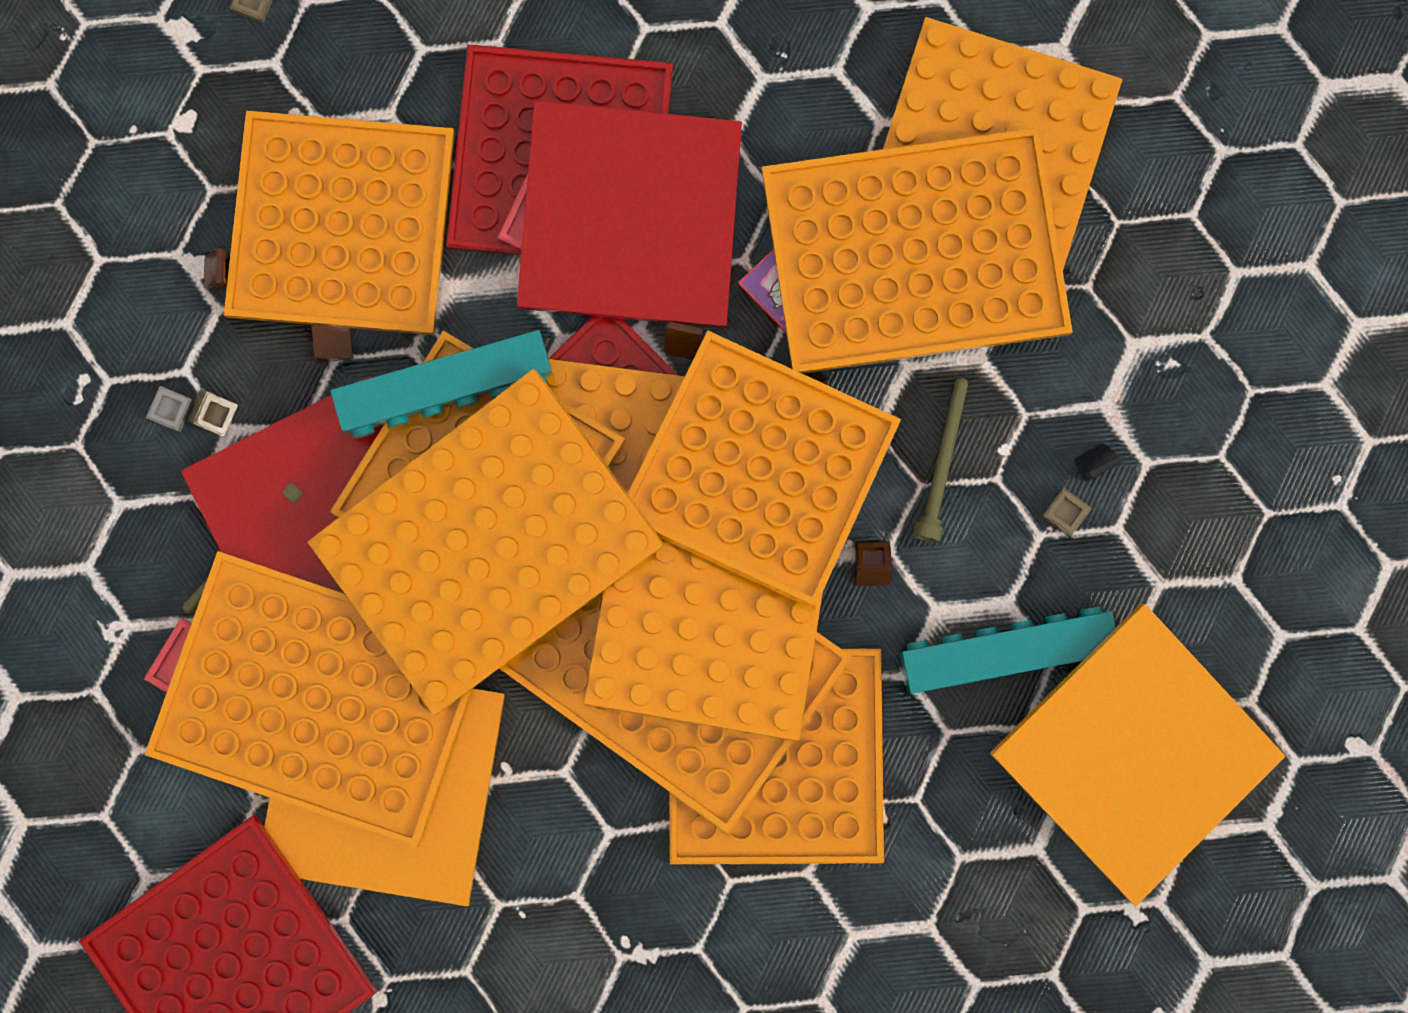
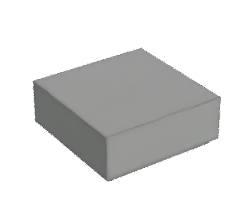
[146,386,194,432]

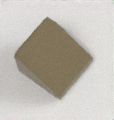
[187,390,238,437]

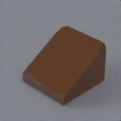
[204,248,230,290]
[664,322,703,360]
[312,324,354,363]
[855,542,892,586]

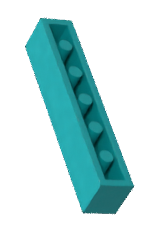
[330,330,553,438]
[899,606,1116,694]

